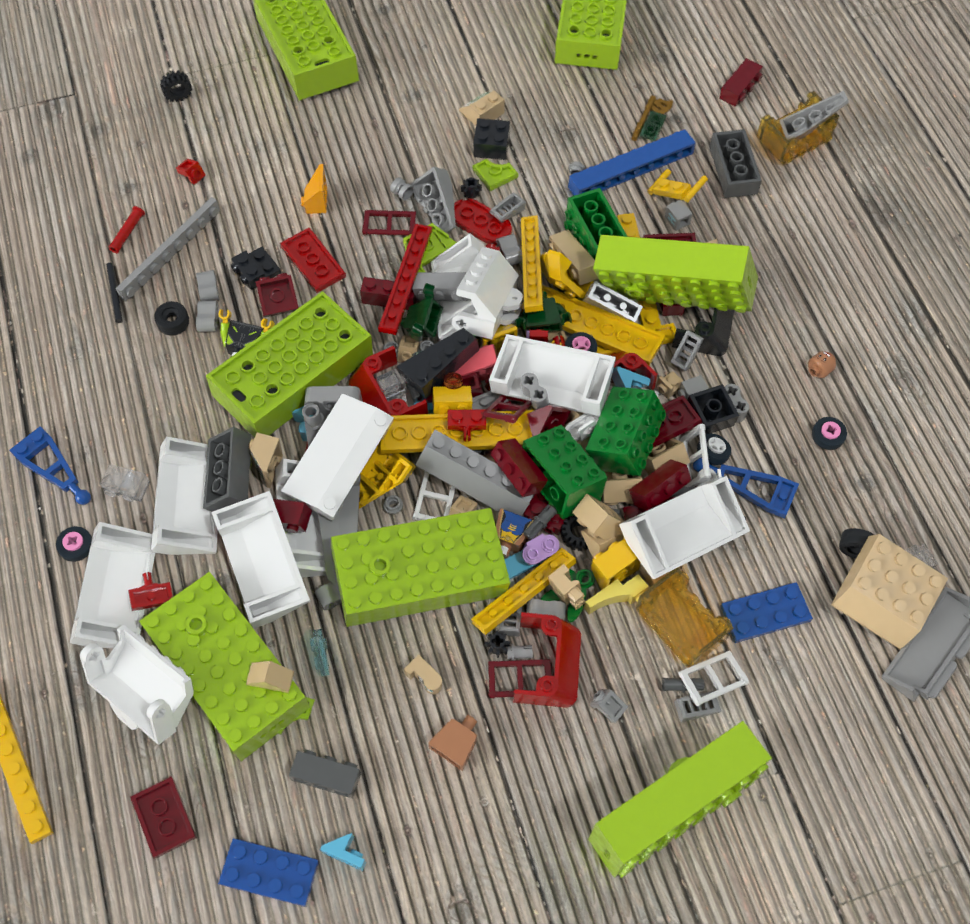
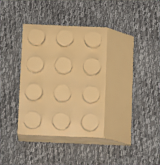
[831,534,948,649]

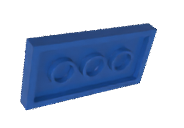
[720,582,813,643]
[218,838,319,907]

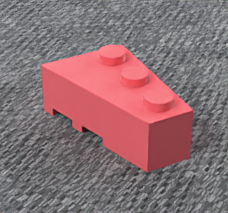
[453,344,499,383]

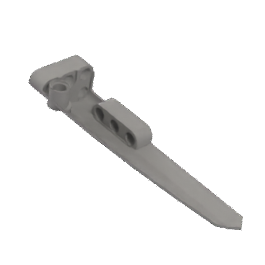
[302,386,363,588]

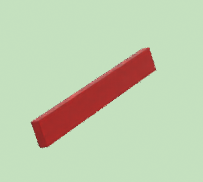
[378,224,432,335]

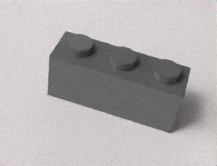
[289,750,361,799]

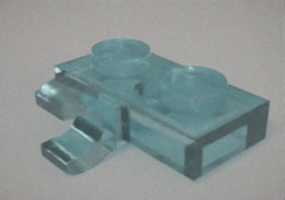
[310,629,330,677]

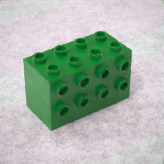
[564,188,628,260]
[585,386,666,476]
[522,424,607,520]

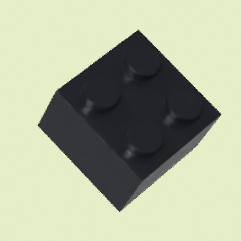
[473,118,510,160]
[687,384,739,435]

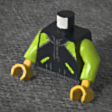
[218,309,275,357]

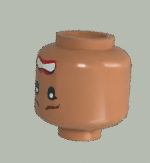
[808,351,836,378]

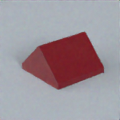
[527,405,571,437]

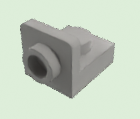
[590,689,628,723]

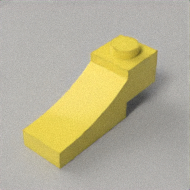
[584,574,649,614]

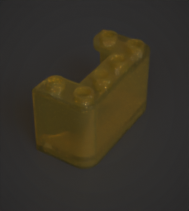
[756,91,839,164]
[636,568,734,668]

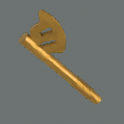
[631,95,673,141]

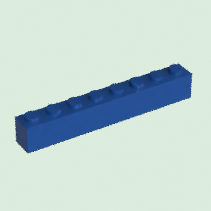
[568,129,696,196]

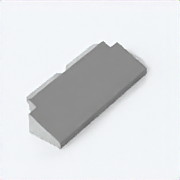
[882,587,970,702]

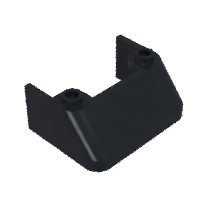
[672,308,734,356]

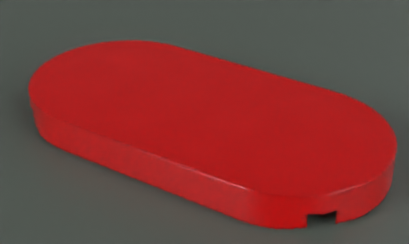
[454,198,512,245]

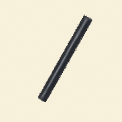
[106,263,123,323]

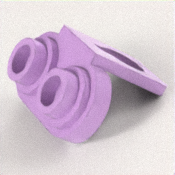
[522,534,559,565]

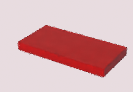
[280,227,346,293]

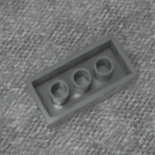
[709,129,762,198]
[203,426,252,512]

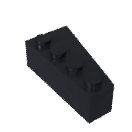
[397,328,479,399]

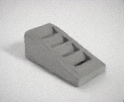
[490,192,526,222]
[670,330,704,371]
[499,607,521,637]
[674,691,721,723]

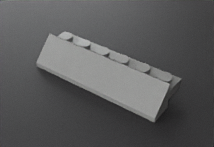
[415,430,533,516]

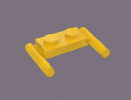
[647,169,708,202]

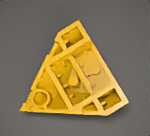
[540,250,594,299]
[359,440,416,509]

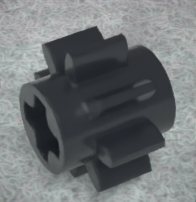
[461,177,482,199]
[485,630,510,658]

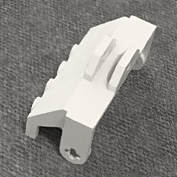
[452,247,524,340]
[80,624,194,745]

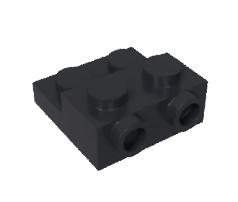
[231,246,281,290]

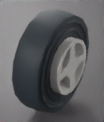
[697,433,732,465]

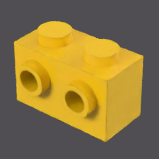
[432,386,473,414]

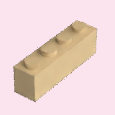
[548,230,599,285]

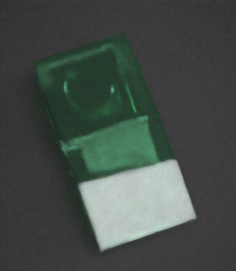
[640,111,667,141]

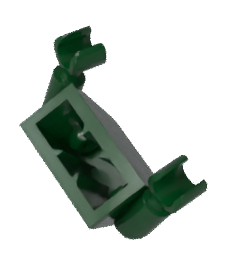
[401,283,443,342]
[515,291,572,333]

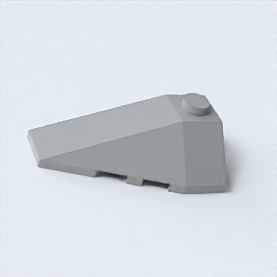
[779,91,849,144]
[411,167,456,233]

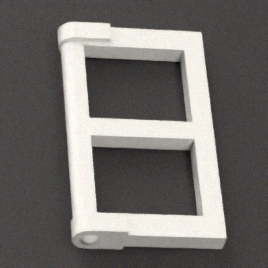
[680,424,711,487]
[412,471,456,521]
[678,650,749,706]

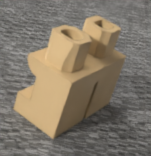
[548,564,585,610]

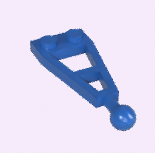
[9,426,91,505]
[693,458,799,519]

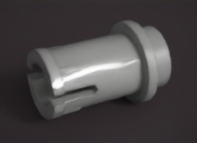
[507,644,533,661]

